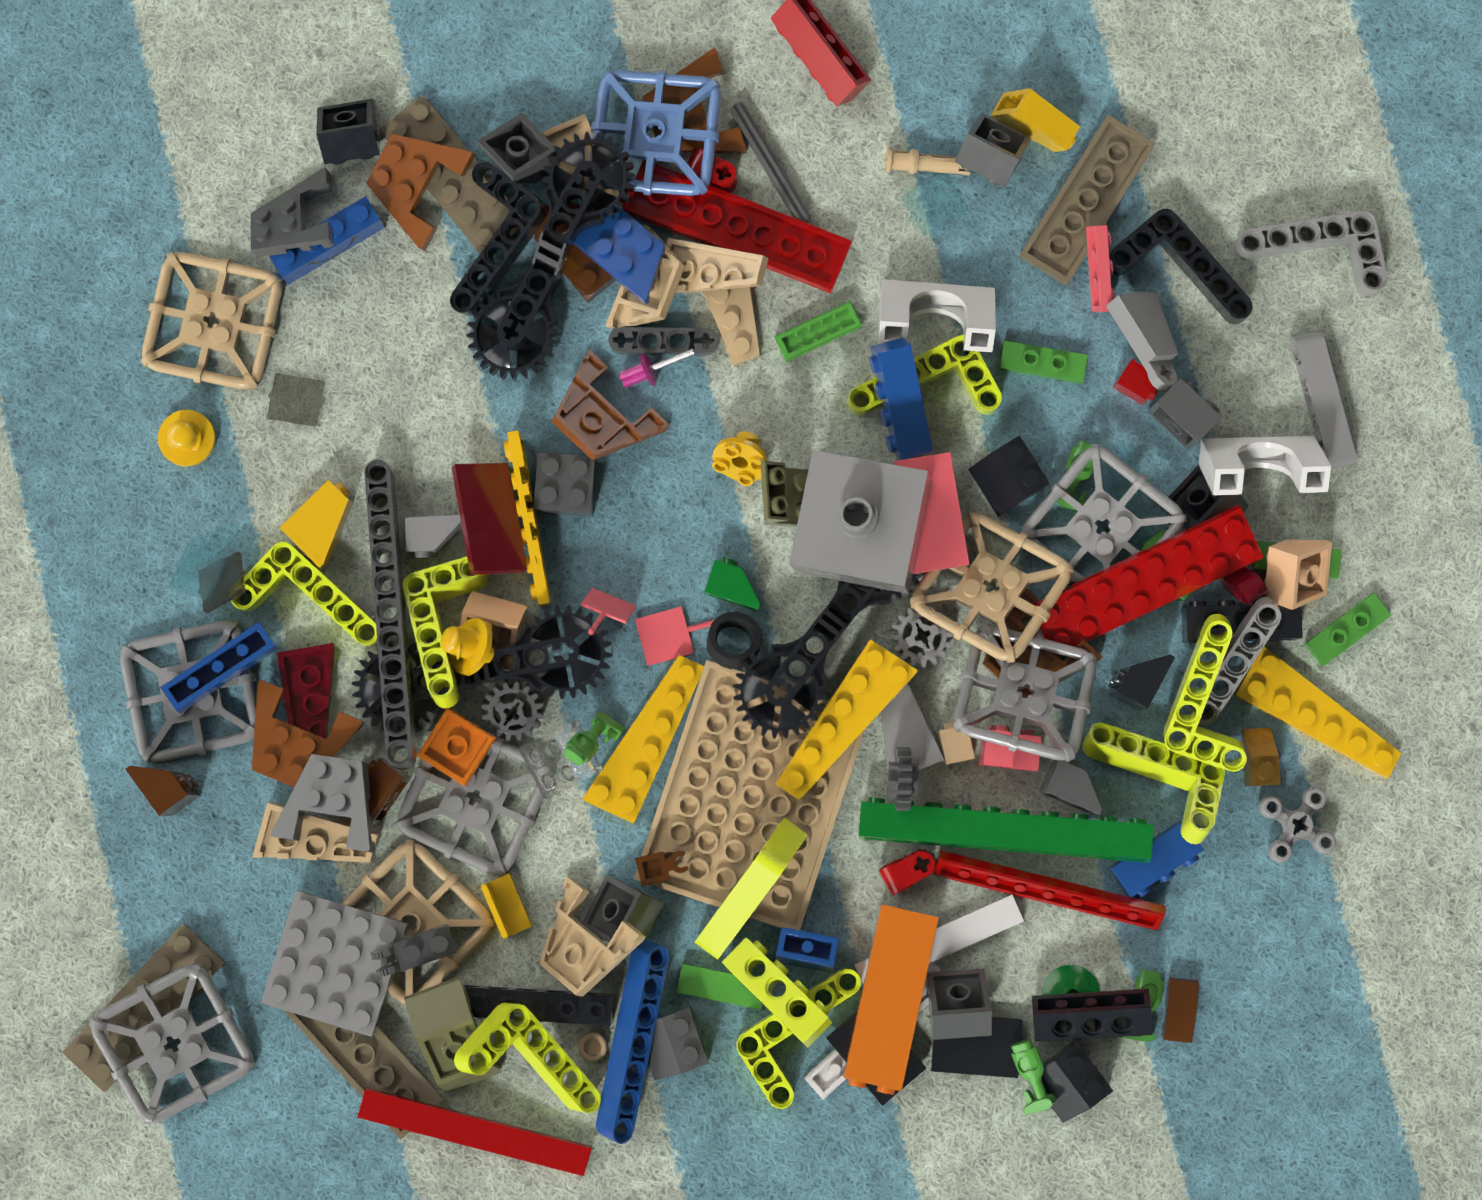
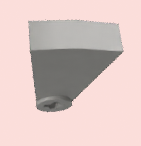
[1106,291,1178,391]
[881,683,944,772]

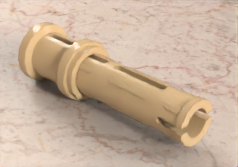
[885,147,970,176]

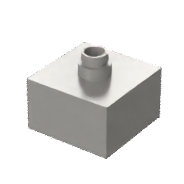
[789,450,931,594]

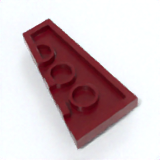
[277,643,335,739]

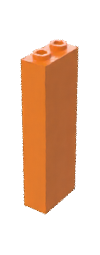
[843,904,939,1095]

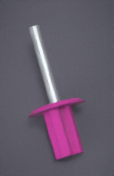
[619,349,695,388]

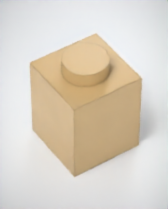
[937,722,975,765]

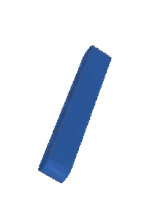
[596,939,670,1144]

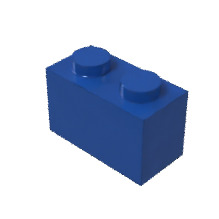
[776,927,839,973]

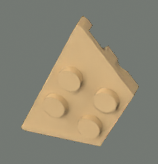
[605,225,685,330]

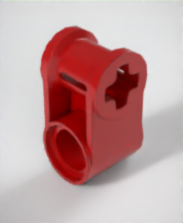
[682,148,737,193]
[878,850,935,896]

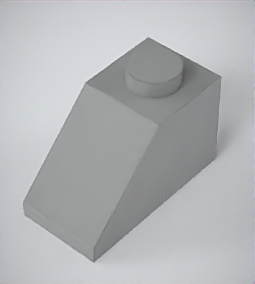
[405,515,462,559]

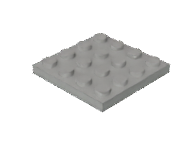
[261,890,408,1037]

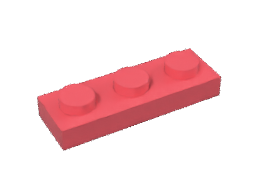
[1086,225,1115,312]

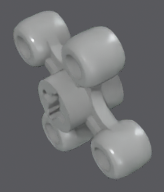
[1258,787,1336,863]

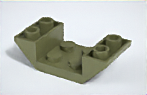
[760,461,809,527]
[404,976,501,1093]

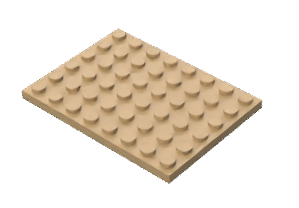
[634,660,865,930]

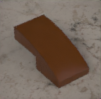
[1162,977,1199,1043]

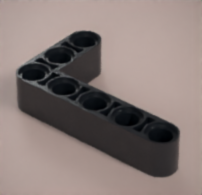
[450,162,548,316]
[1109,208,1253,325]

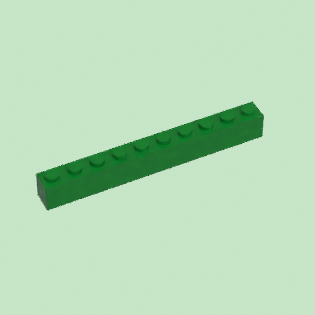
[858,797,1154,863]

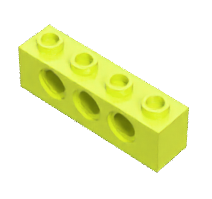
[722,937,832,1048]

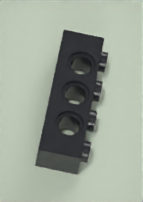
[1181,600,1303,643]
[1032,989,1153,1042]

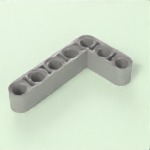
[1235,211,1387,296]

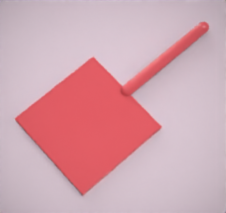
[580,588,636,635]
[635,607,715,666]

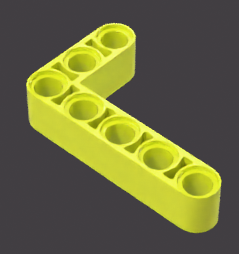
[848,335,1002,416]
[230,542,377,647]
[403,556,488,708]
[1163,614,1247,772]
[1082,722,1225,844]
[694,818,808,960]
[737,968,861,1109]
[454,1002,601,1113]

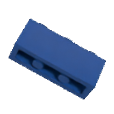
[1108,821,1204,899]

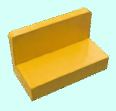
[480,873,533,939]

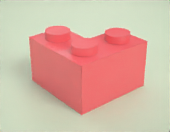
[978,725,1041,772]

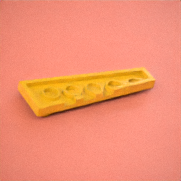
[503,430,552,607]
[776,639,918,800]
[1234,647,1402,779]
[582,655,704,824]

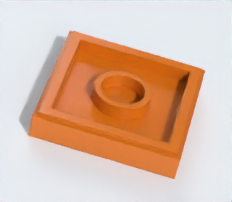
[417,708,497,787]

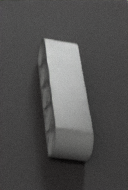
[1290,330,1356,469]
[1190,597,1281,725]

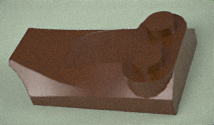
[534,197,616,303]

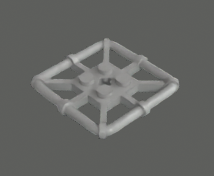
[1020,444,1187,583]
[119,620,257,763]
[953,624,1097,762]
[396,736,554,877]
[89,962,256,1125]

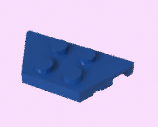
[574,211,666,305]

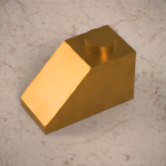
[1241,728,1281,786]

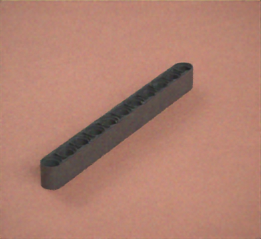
[364,459,417,770]

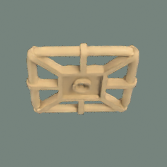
[141,251,283,390]
[910,511,1074,663]
[342,839,494,1004]

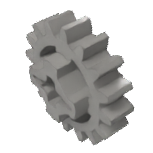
[890,607,953,668]

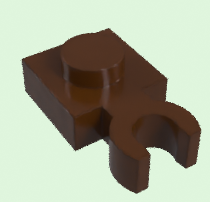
[635,851,689,886]

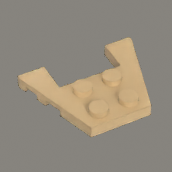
[539,876,646,997]

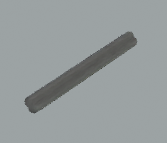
[730,102,811,223]

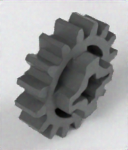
[481,679,544,741]
[887,747,919,811]

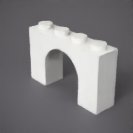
[878,279,996,352]
[1199,436,1331,495]

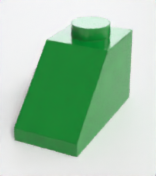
[704,557,760,612]

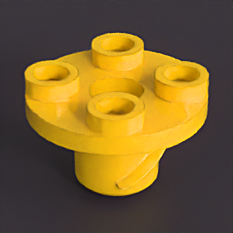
[158,410,216,467]
[712,431,769,486]
[441,618,494,676]

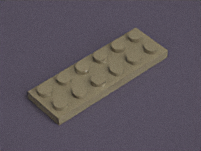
[379,95,521,254]
[1019,115,1156,286]
[62,923,226,1092]
[283,1010,445,1140]

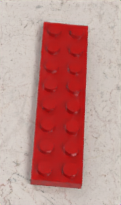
[623,160,852,294]
[1033,505,1264,656]

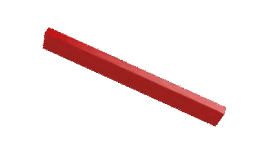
[933,850,1166,930]
[357,1087,592,1176]

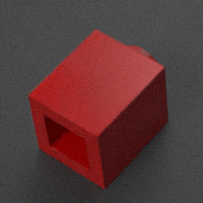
[1113,359,1159,405]

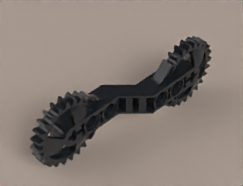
[466,132,636,381]
[733,572,926,739]
[352,605,613,733]

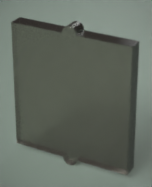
[267,373,324,427]
[199,551,246,613]

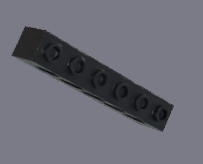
[464,985,614,1026]

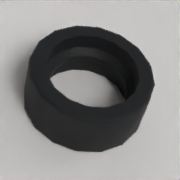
[706,612,762,669]

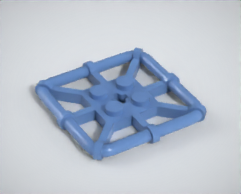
[589,70,721,196]

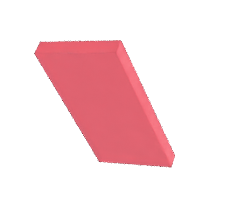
[894,452,969,574]

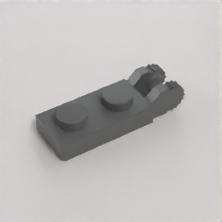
[370,924,457,977]

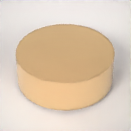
[578,1032,607,1062]

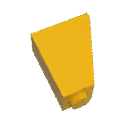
[991,88,1080,152]
[280,480,353,570]

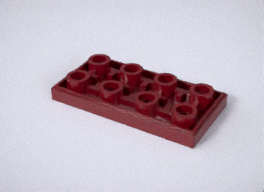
[451,463,527,575]

